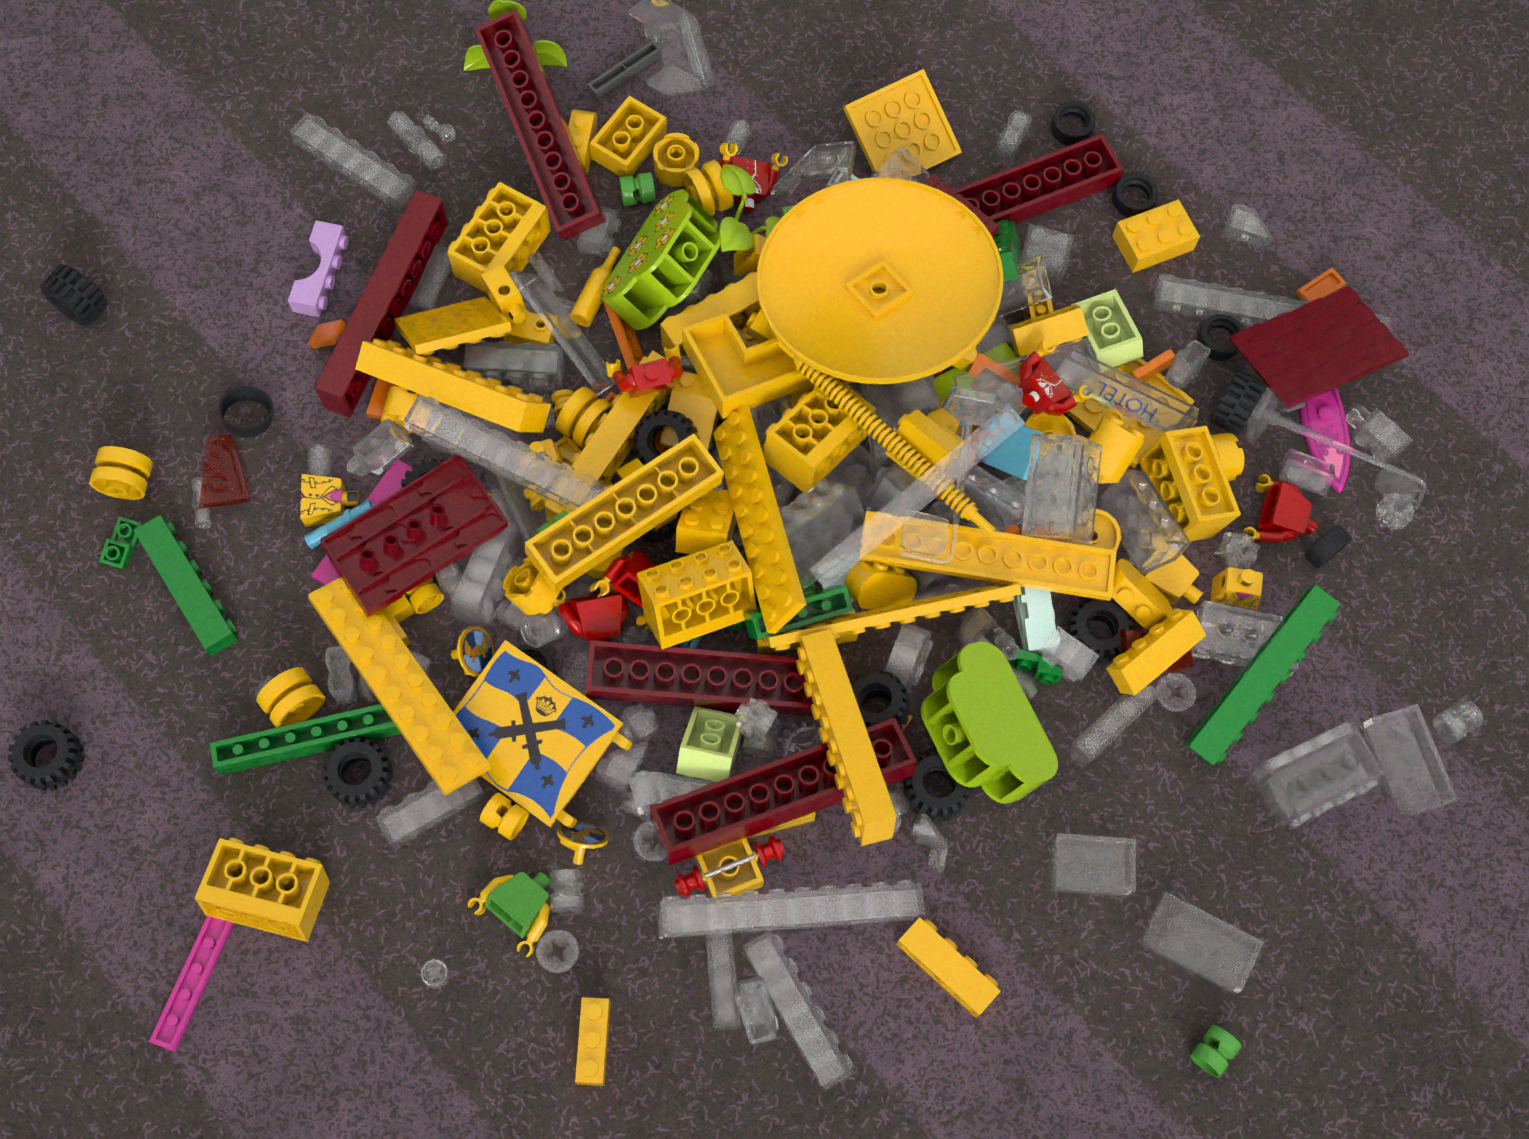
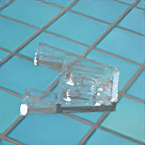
[770,141,857,197]

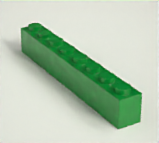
[1184,585,1341,766]
[210,704,401,775]

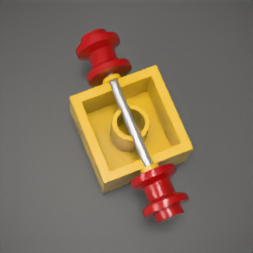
[673,835,785,906]

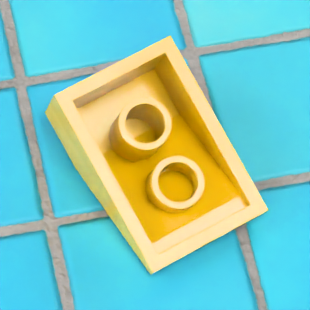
[660,371,720,451]

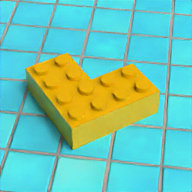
[682,313,812,419]

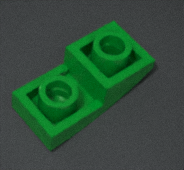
[99,516,143,569]
[1010,648,1063,685]

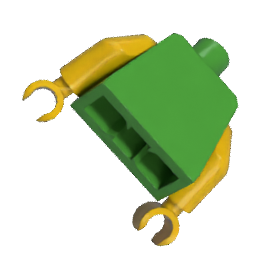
[468,872,550,957]

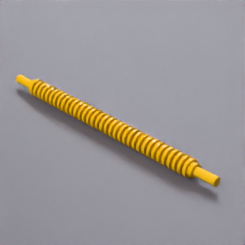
[777,341,996,536]

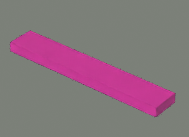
[311,459,412,586]
[148,916,234,1052]

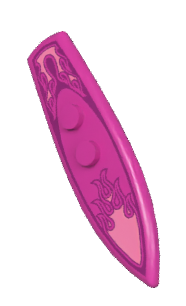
[1299,388,1351,493]

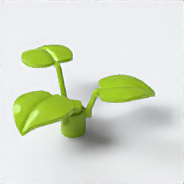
[464,0,567,71]
[719,164,781,252]

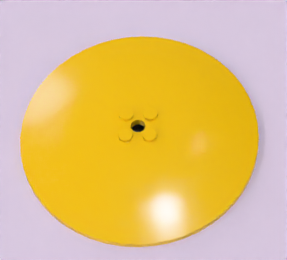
[757,178,1003,384]

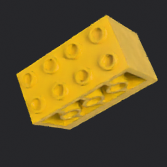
[447,182,551,295]
[762,377,876,495]
[1138,426,1241,545]
[636,540,756,649]
[195,838,330,942]

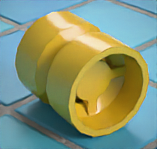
[404,578,444,614]
[480,792,529,841]

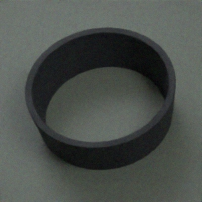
[218,386,274,438]

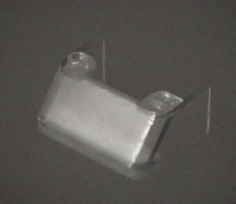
[628,0,715,97]

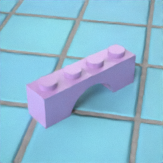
[288,220,349,317]

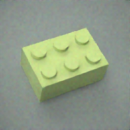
[1071,289,1143,373]
[676,706,744,783]

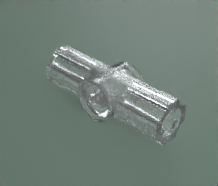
[387,111,446,170]

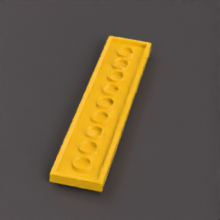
[713,404,806,634]
[858,511,1117,601]
[308,577,490,796]
[763,583,1021,651]

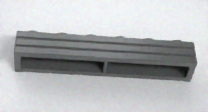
[587,40,662,101]

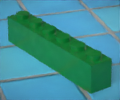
[133,515,238,656]

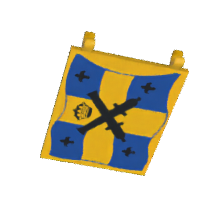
[453,640,633,828]

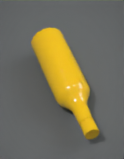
[569,246,621,327]

